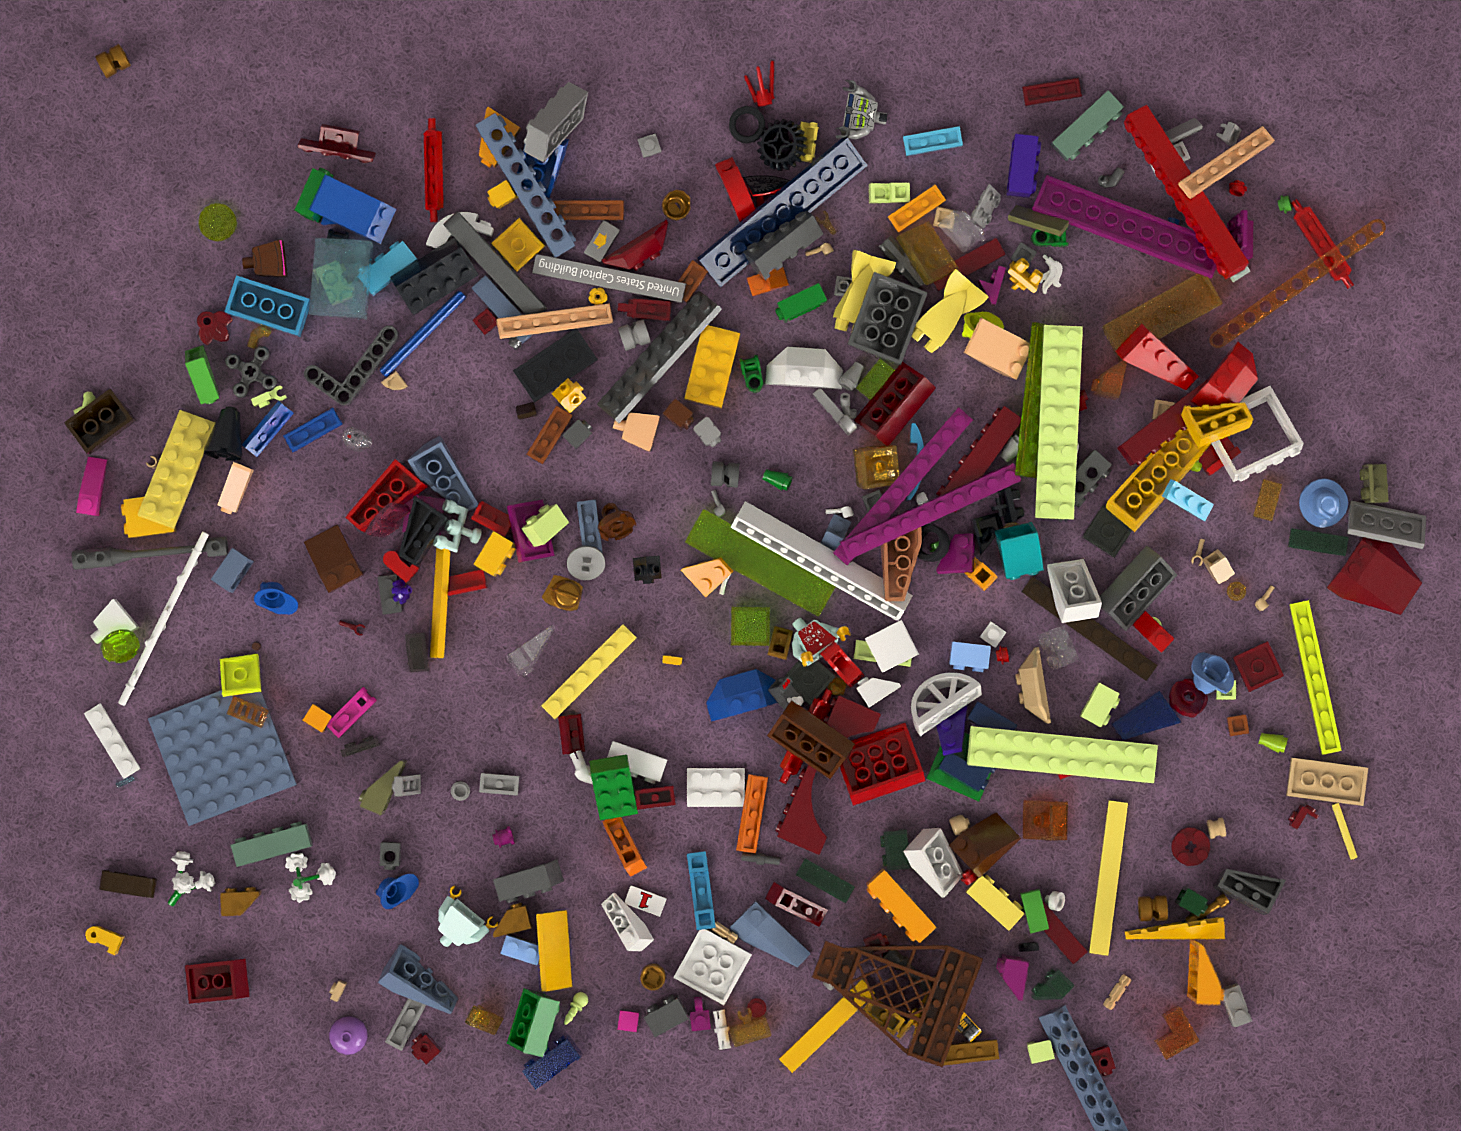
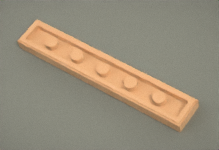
[1178,126,1275,199]
[496,303,613,339]

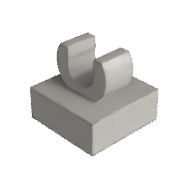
[1216,122,1242,146]

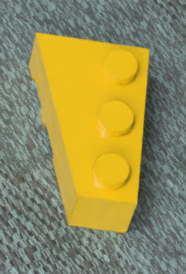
[1181,403,1253,448]

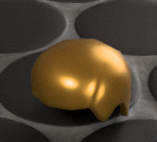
[662,190,691,221]

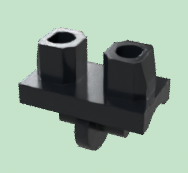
[991,487,1024,524]

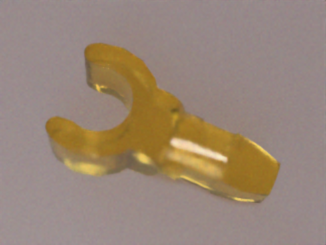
[816,211,836,235]

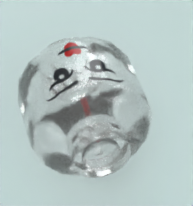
[342,425,372,453]

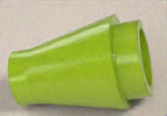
[1258,733,1288,753]

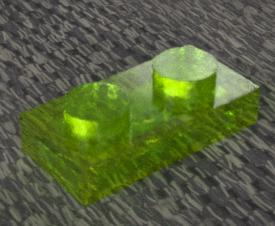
[856,359,895,401]

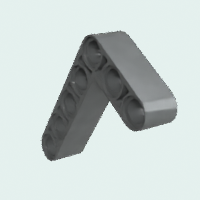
[304,326,399,406]

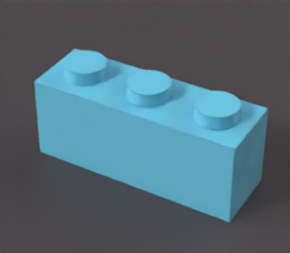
[358,241,418,296]

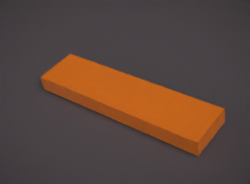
[736,774,768,853]

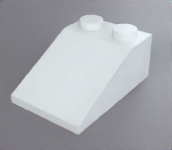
[1047,559,1102,623]
[904,828,963,898]

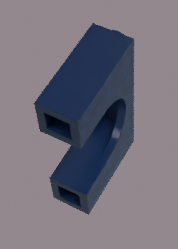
[938,702,1017,792]

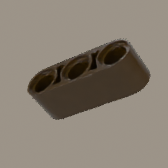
[99,870,157,898]

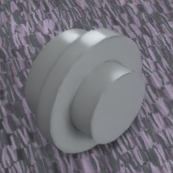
[451,781,470,801]

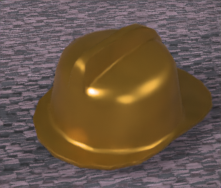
[542,575,583,611]

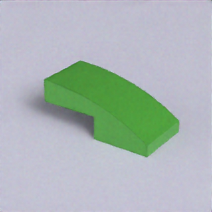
[1020,889,1049,934]

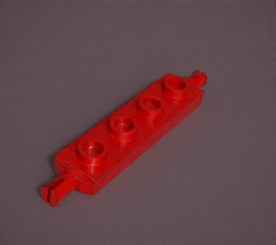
[424,118,444,222]
[1291,199,1354,289]
[779,689,833,784]

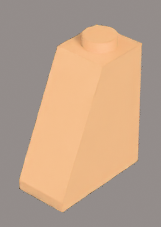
[218,462,254,514]

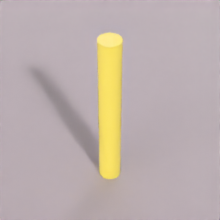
[1332,803,1358,860]

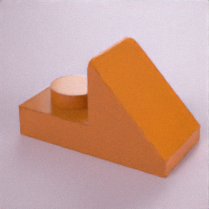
[747,267,789,297]

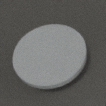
[567,546,605,580]

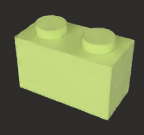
[521,504,569,547]
[1080,683,1120,727]

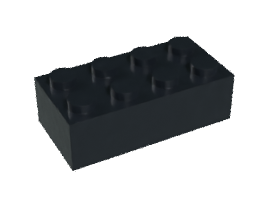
[390,238,479,315]

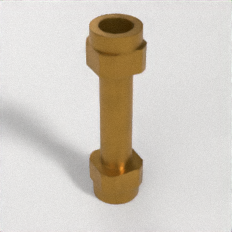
[1185,893,1230,922]

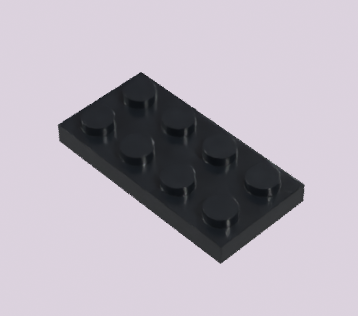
[513,328,598,403]

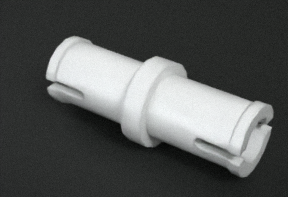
[713,1009,731,1050]

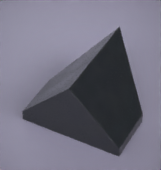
[971,512,1004,556]

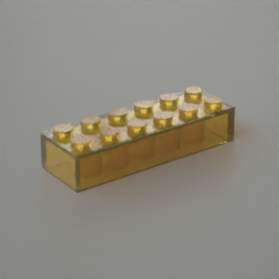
[1101,274,1223,361]

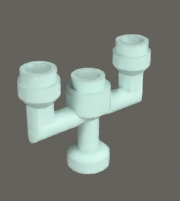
[433,499,482,553]

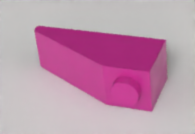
[76,457,107,516]

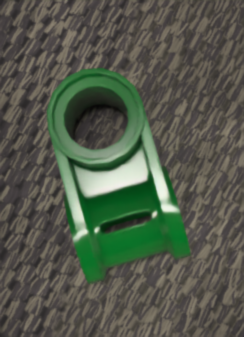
[1031,227,1068,247]
[739,355,763,393]

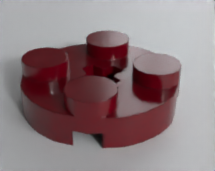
[1169,679,1208,718]
[1171,827,1210,866]

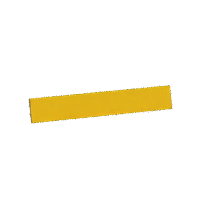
[430,548,451,658]
[779,979,875,1073]

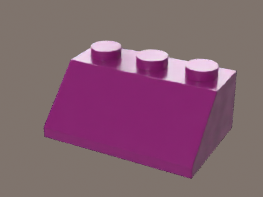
[996,954,1029,1001]

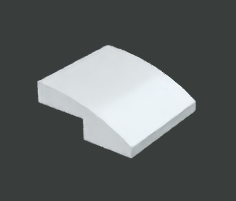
[865,620,919,673]

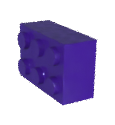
[1006,134,1041,198]

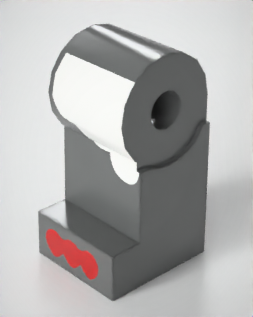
[768,676,804,710]

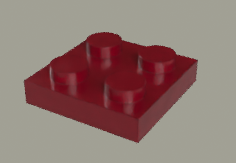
[1232,641,1284,692]

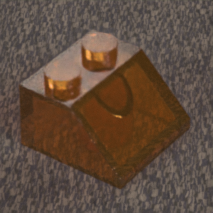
[1091,360,1127,400]
[1023,800,1068,841]

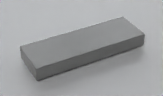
[385,998,426,1051]

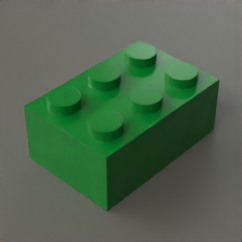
[589,754,638,820]
[507,988,560,1057]

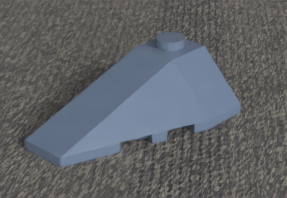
[407,436,479,511]

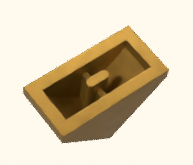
[767,626,793,660]

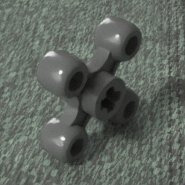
[225,346,278,398]

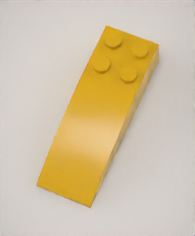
[1106,428,1211,532]

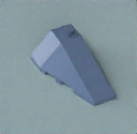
[729,900,811,967]
[378,944,458,1014]

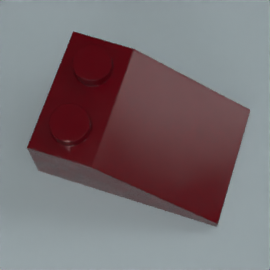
[185,959,250,1004]

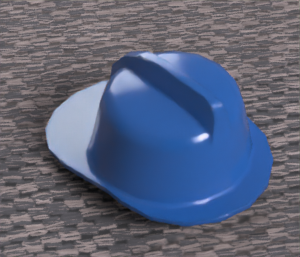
[254,582,298,615]
[375,874,419,909]

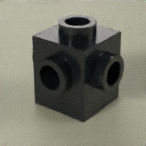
[633,556,662,584]

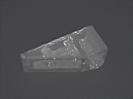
[506,624,556,677]

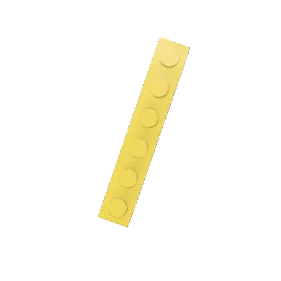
[541,624,637,719]

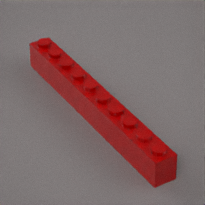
[1124,105,1249,280]

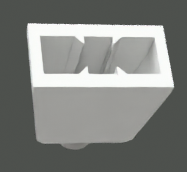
[90,599,139,644]

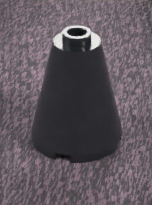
[204,406,242,461]

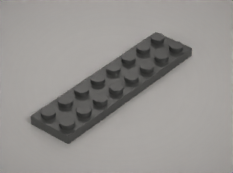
[597,291,722,423]

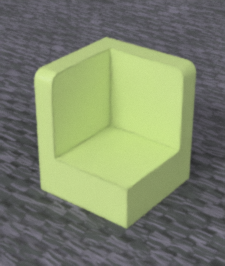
[1027,1040,1055,1064]

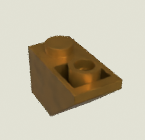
[220,887,261,916]

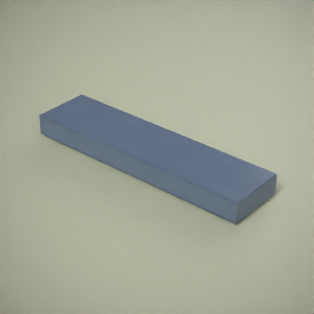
[472,275,533,344]

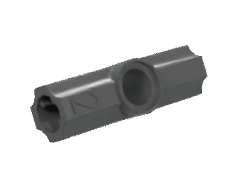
[879,236,929,289]

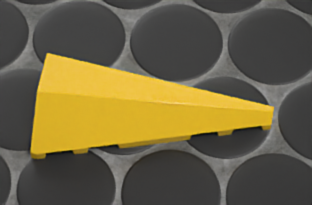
[1124,916,1225,939]

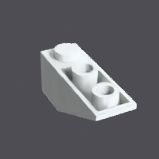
[601,893,654,951]

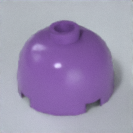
[329,1016,368,1055]

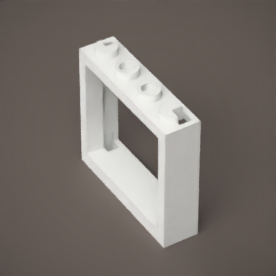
[1211,386,1304,482]

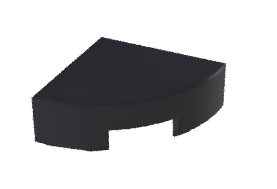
[1018,942,1039,952]

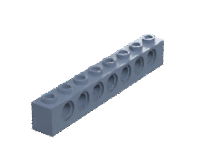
[475,113,576,258]
[1039,1005,1128,1131]

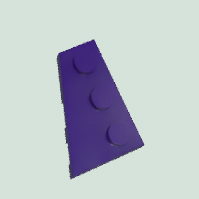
[936,702,968,756]

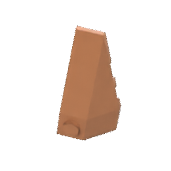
[881,527,922,602]

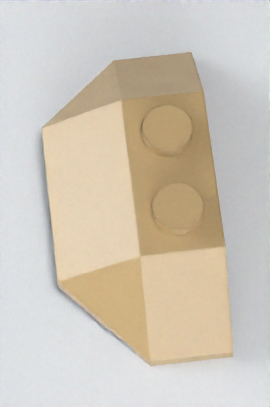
[1015,647,1051,724]

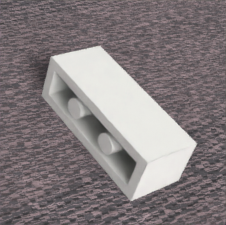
[607,741,668,784]

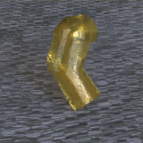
[247,325,271,349]

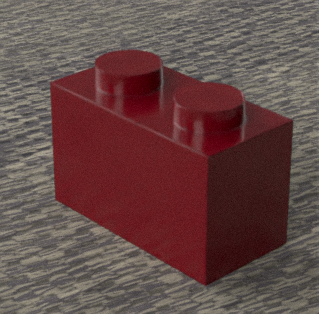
[635,785,676,810]

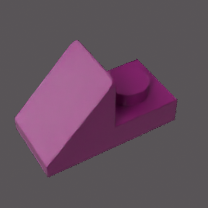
[978,266,1006,306]

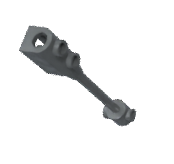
[72,536,228,570]

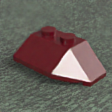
[601,219,669,271]

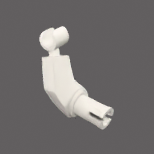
[569,750,593,784]

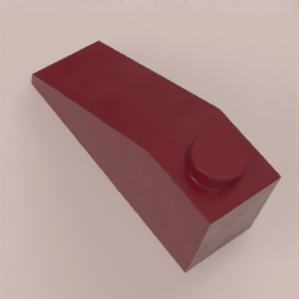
[765,882,828,927]

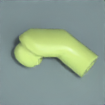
[73,391,96,414]

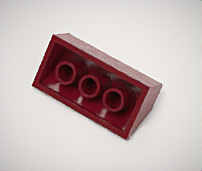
[854,361,936,447]

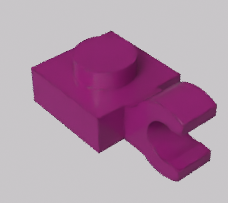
[690,996,711,1031]

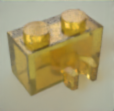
[729,1007,772,1047]

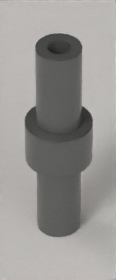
[741,853,780,865]

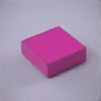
[617,1010,639,1032]

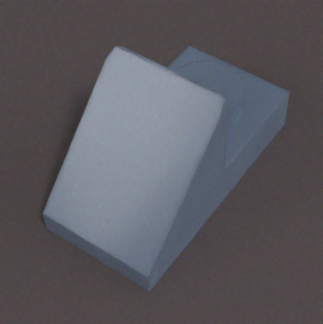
[820,514,851,551]

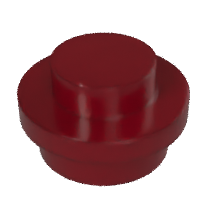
[747,998,766,1018]

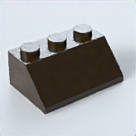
[64,388,137,455]

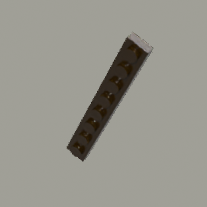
[1021,576,1158,681]

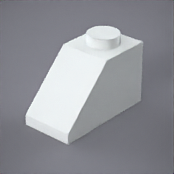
[856,677,901,707]

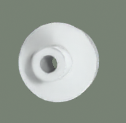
[1045,891,1065,911]

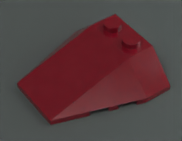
[1326,537,1422,615]

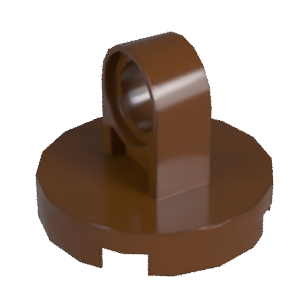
[598,503,636,541]

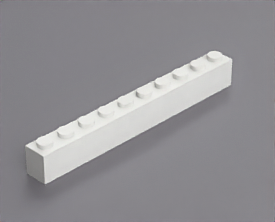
[731,501,913,621]

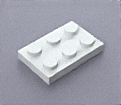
[687,768,745,807]

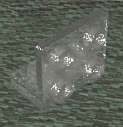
[938,210,986,253]

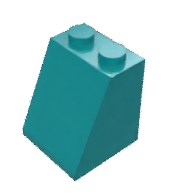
[995,522,1044,580]

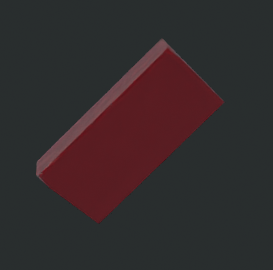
[558,714,585,754]

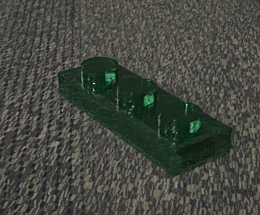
[1288,528,1348,556]
[795,858,855,904]

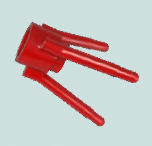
[744,61,775,107]

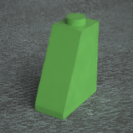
[185,345,219,404]

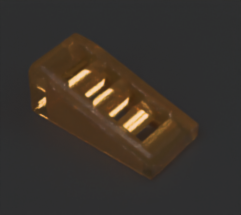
[227,696,270,728]

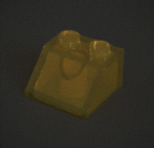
[853,445,900,489]

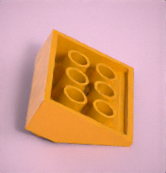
[1187,939,1224,1005]

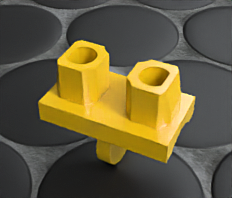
[1007,258,1043,293]

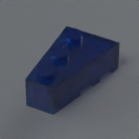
[1110,691,1182,740]
[522,1035,583,1090]

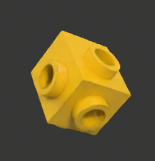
[551,378,586,413]

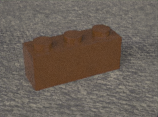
[663,398,694,431]

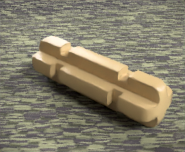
[711,922,738,944]
[1103,974,1131,1010]

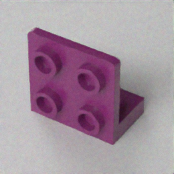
[1227,210,1254,260]

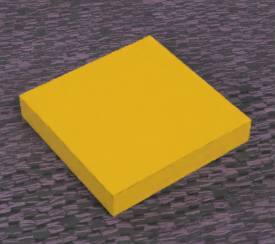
[491,218,545,272]

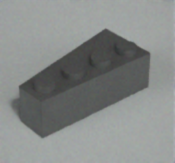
[743,211,823,280]

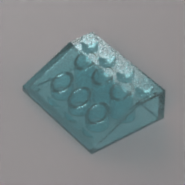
[309,238,373,320]

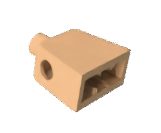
[613,413,660,452]

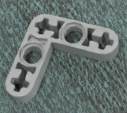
[813,388,857,436]

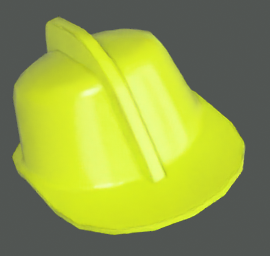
[962,312,1004,339]

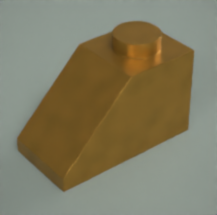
[493,902,532,938]

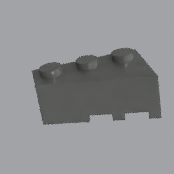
[493,859,564,903]
[1213,869,1286,915]

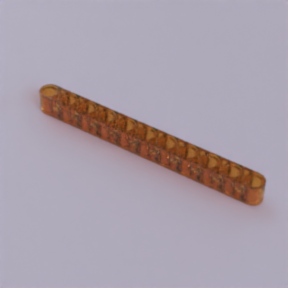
[1209,219,1386,349]

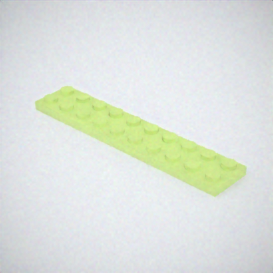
[1035,325,1083,519]
[967,726,1158,783]

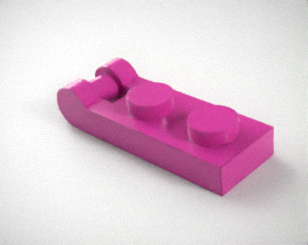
[327,687,377,738]

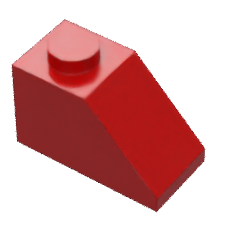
[1133,611,1174,653]

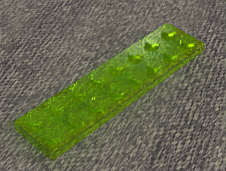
[1015,322,1048,479]
[685,509,836,617]

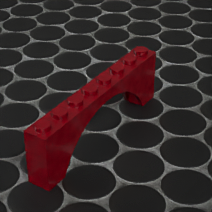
[775,695,881,855]

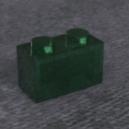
[880,829,911,871]

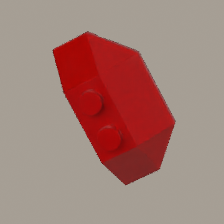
[1191,342,1258,407]

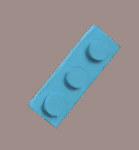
[903,126,963,156]
[1162,479,1214,521]

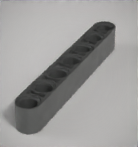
[443,211,548,315]

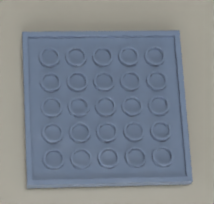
[148,690,297,826]

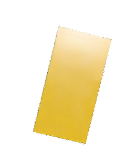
[536,910,572,991]

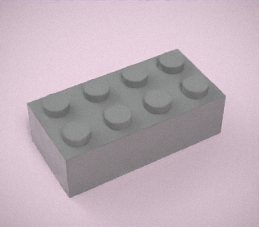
[524,82,588,162]

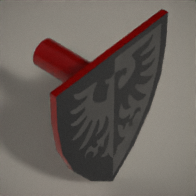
[742,175,790,206]

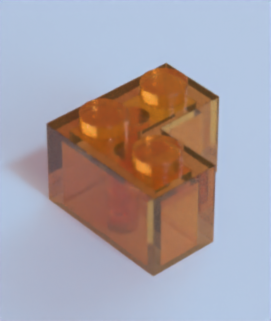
[1154,1005,1199,1060]

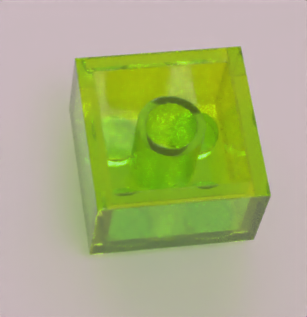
[731,607,770,646]

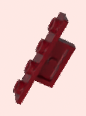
[297,124,376,163]

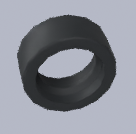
[729,106,765,144]
[917,524,950,562]

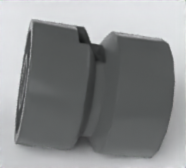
[711,461,740,488]

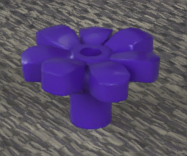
[392,579,412,604]

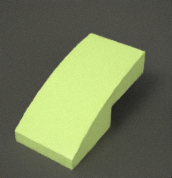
[869,183,910,203]

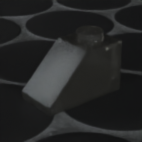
[405,633,429,673]

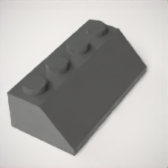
[1100,546,1177,631]

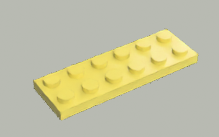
[138,410,215,529]

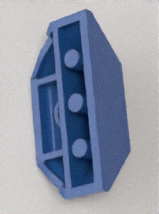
[706,669,778,721]

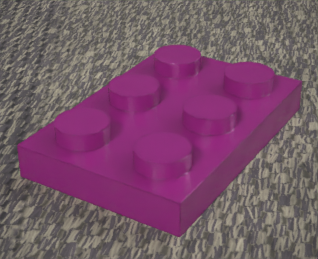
[507,499,555,563]

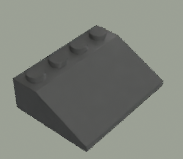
[847,272,928,365]

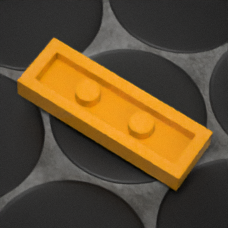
[888,184,946,233]

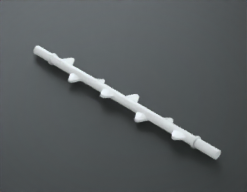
[118,531,209,706]

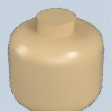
[949,815,970,836]

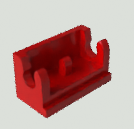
[471,501,511,537]

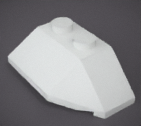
[765,347,843,389]

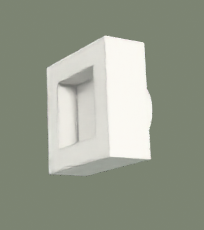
[980,621,1006,648]

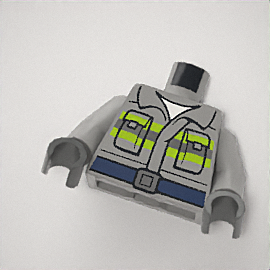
[836,80,888,140]

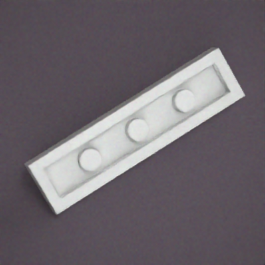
[84,703,141,779]

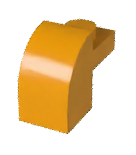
[964,556,998,591]

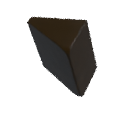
[516,402,537,420]

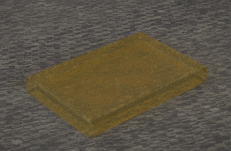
[896,221,959,286]

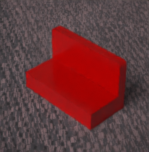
[1198,437,1241,476]
[448,570,487,596]

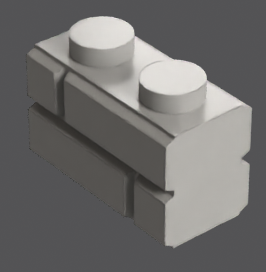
[693,417,721,448]
[1223,983,1252,1028]

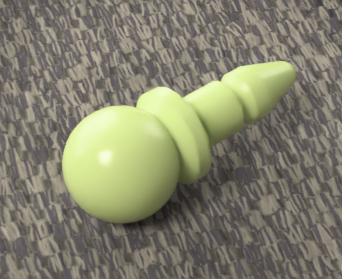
[564,992,588,1025]

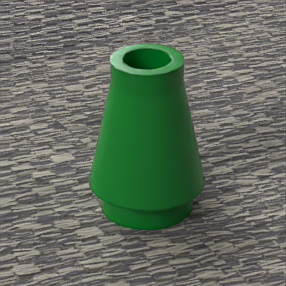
[763,469,793,491]

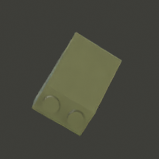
[358,760,407,815]

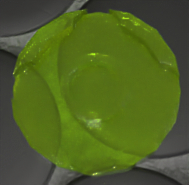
[199,203,237,242]
[101,629,140,663]

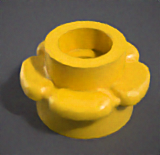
[588,287,607,305]

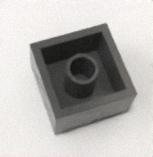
[644,994,689,1037]

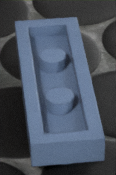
[577,499,603,553]

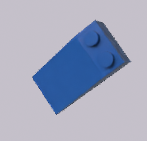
[309,175,397,244]

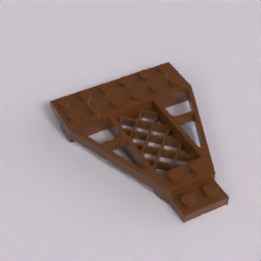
[812,941,983,1068]

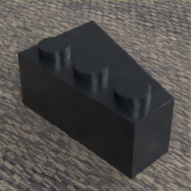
[399,496,449,566]

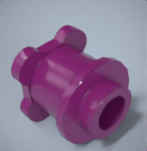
[492,826,515,848]

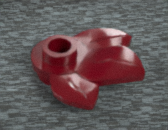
[197,311,233,345]

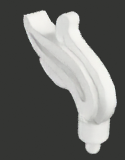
[1040,255,1063,294]

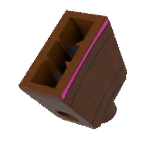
[242,240,288,278]

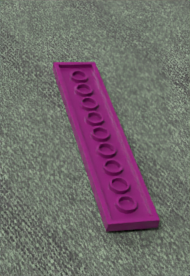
[1032,175,1216,279]

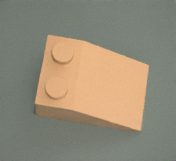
[964,318,1033,380]

